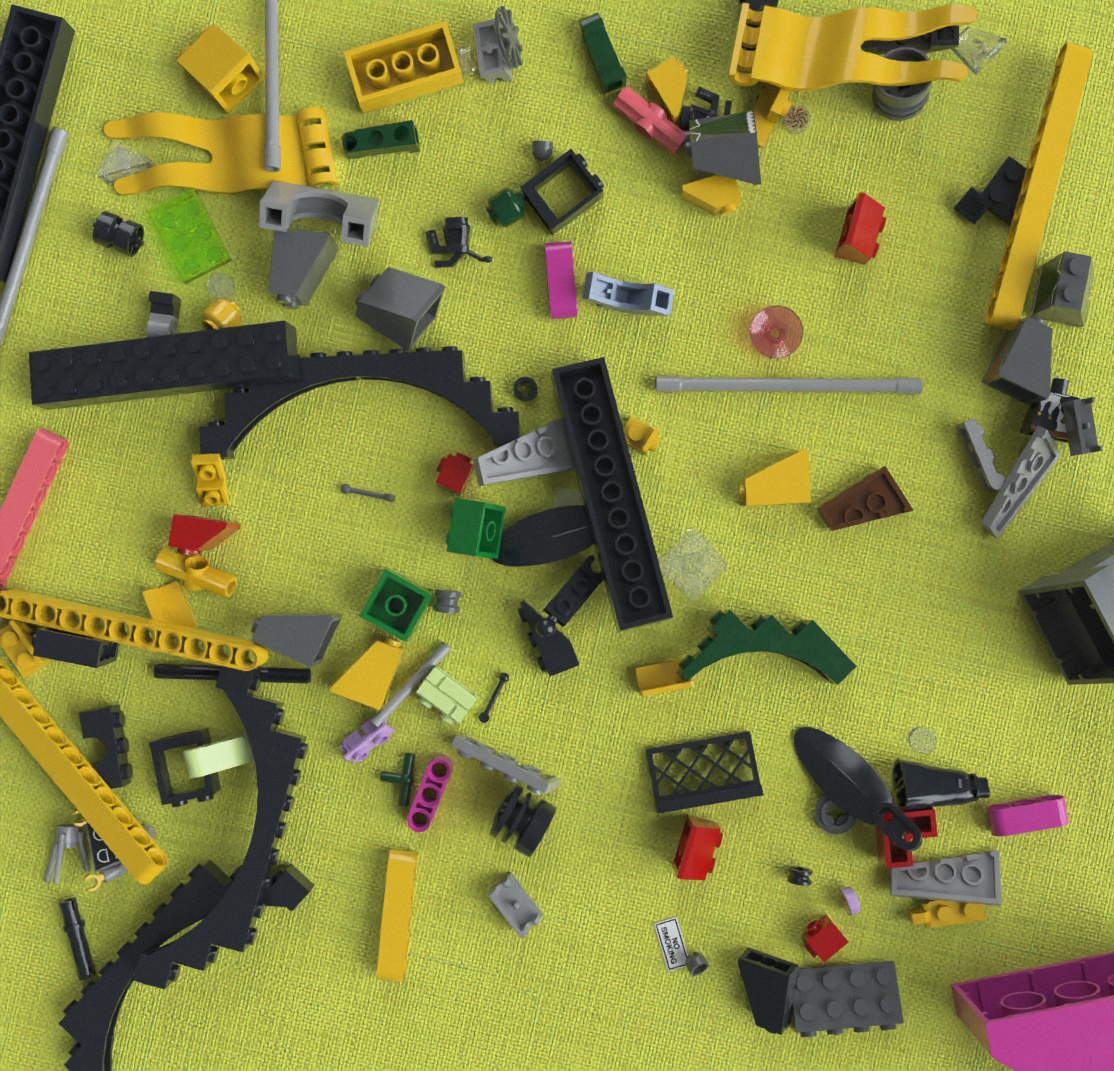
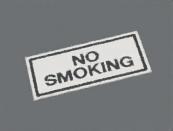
[654,917,688,972]

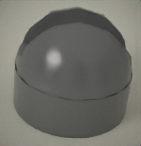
[532,141,553,161]
[685,952,709,976]

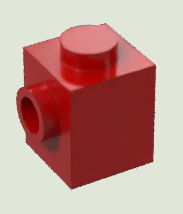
[436,452,475,495]
[802,914,849,962]

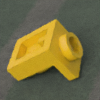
[623,416,661,455]

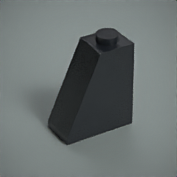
[738,947,798,1035]

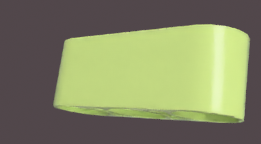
[183,733,254,779]

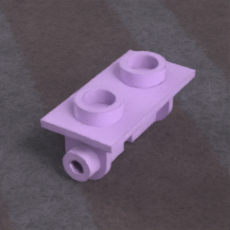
[340,715,396,763]

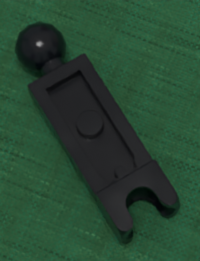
[535,555,603,638]

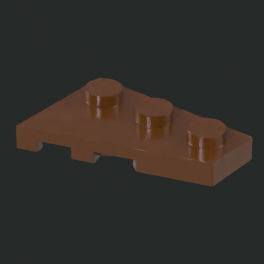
[816,466,914,531]

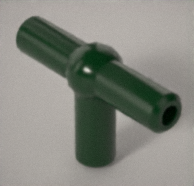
[380,753,415,807]

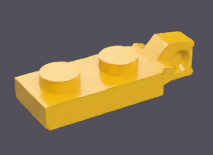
[908,899,986,928]

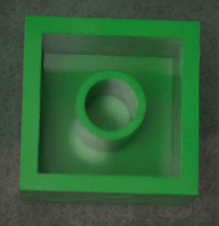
[446,498,506,559]
[359,568,435,642]

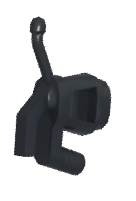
[679,86,732,131]
[425,217,492,268]

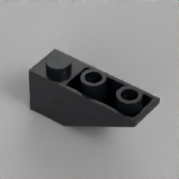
[518,600,579,677]

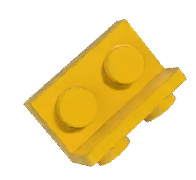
[0,619,52,678]

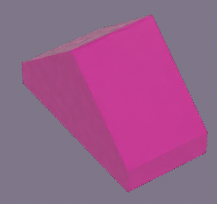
[951,952,1114,1071]

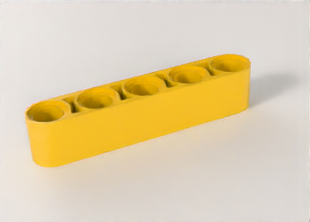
[376,849,418,982]

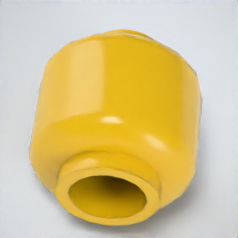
[202,299,242,330]

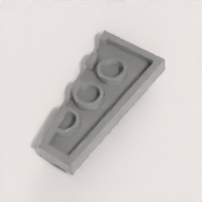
[473,418,575,486]
[981,426,1061,539]
[451,735,562,795]
[890,850,1001,906]

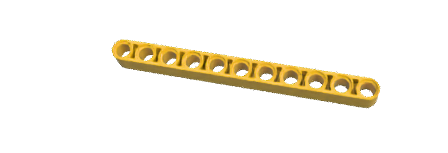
[985,42,1093,331]
[0,589,268,671]
[0,657,168,885]

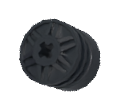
[489,785,556,857]

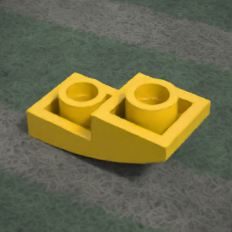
[191,454,229,506]

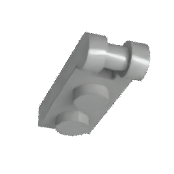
[956,419,1005,491]

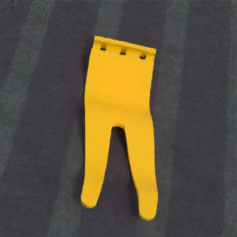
[728,3,977,91]
[104,107,338,196]

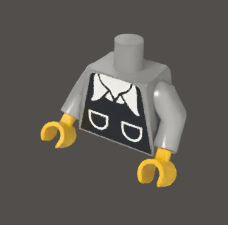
[72,808,155,891]

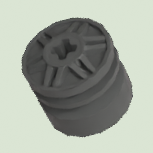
[872,47,932,121]

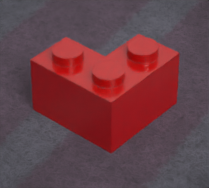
[875,806,938,869]

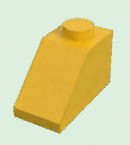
[645,56,688,125]
[680,175,742,216]

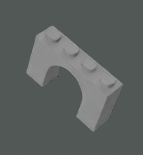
[259,181,379,246]

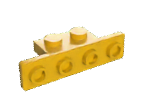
[753,83,797,148]

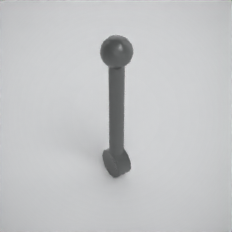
[340,484,395,502]

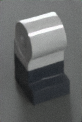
[147,291,181,338]

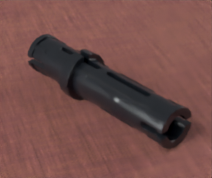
[58,897,96,980]

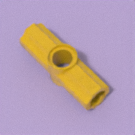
[155,548,237,598]

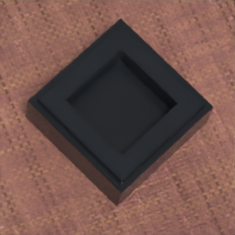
[953,186,993,225]

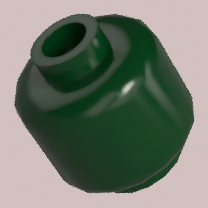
[486,187,527,228]

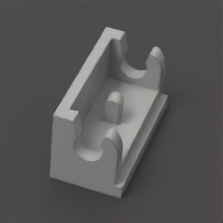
[473,19,513,84]
[488,872,543,938]

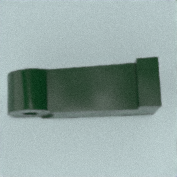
[579,12,627,94]
[342,120,421,159]

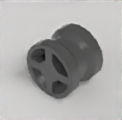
[433,590,462,613]

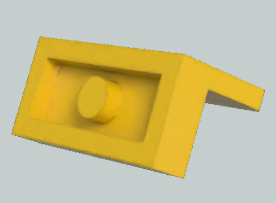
[142,581,198,638]
[634,657,694,696]

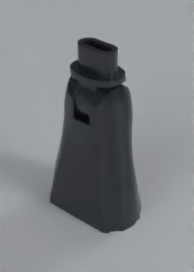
[892,759,990,811]

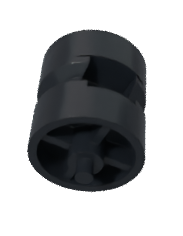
[93,211,144,257]

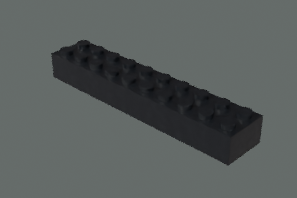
[0,4,75,282]
[29,320,300,410]
[551,357,673,633]

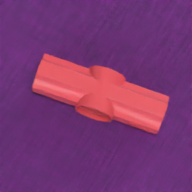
[613,86,686,155]

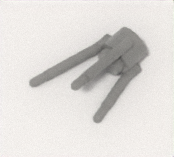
[45,824,90,884]

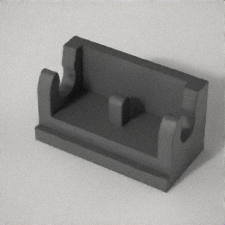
[1062,397,1103,456]

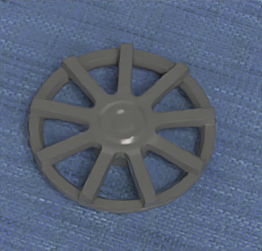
[495,5,523,69]

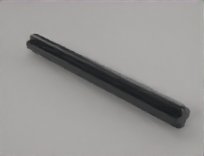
[153,664,312,684]

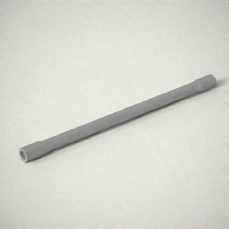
[264,0,281,172]
[0,127,69,347]
[656,376,922,394]

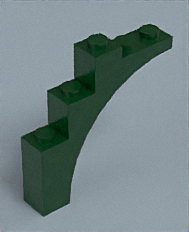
[676,610,857,685]

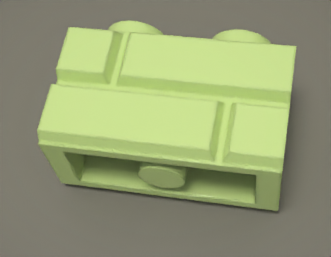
[416,665,479,724]

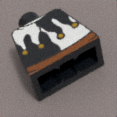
[1020,378,1080,443]

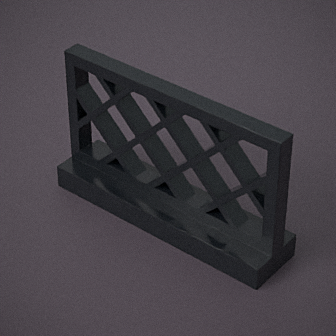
[646,732,764,814]

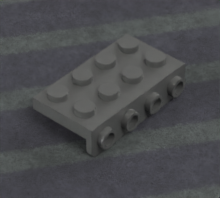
[792,961,904,1037]

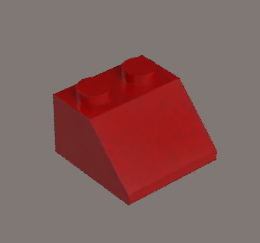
[834,192,886,265]
[168,514,241,555]
[672,814,723,880]

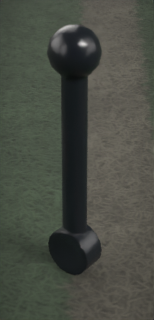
[479,672,509,723]

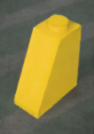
[738,449,811,507]
[330,637,405,710]

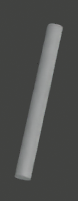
[371,642,451,727]

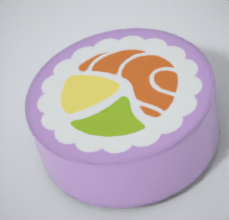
[839,887,861,916]

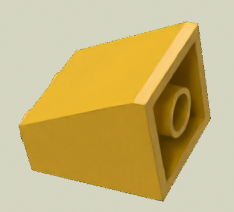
[176,23,265,114]

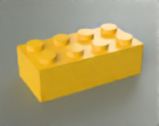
[344,21,464,114]

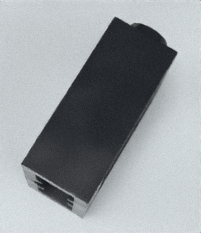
[520,149,604,236]
[32,627,119,668]
[149,728,221,807]

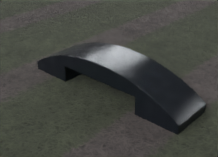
[861,25,959,55]

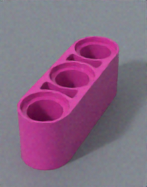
[545,241,578,320]
[407,754,453,832]
[987,795,1069,836]

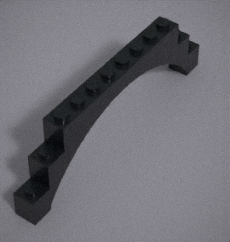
[199,346,520,460]
[133,666,309,989]
[58,860,315,1071]

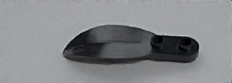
[492,505,594,567]
[794,727,923,852]

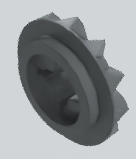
[814,794,856,834]

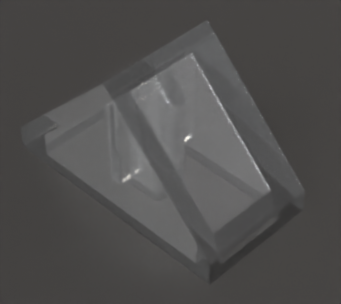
[951,27,1007,75]
[96,139,156,184]

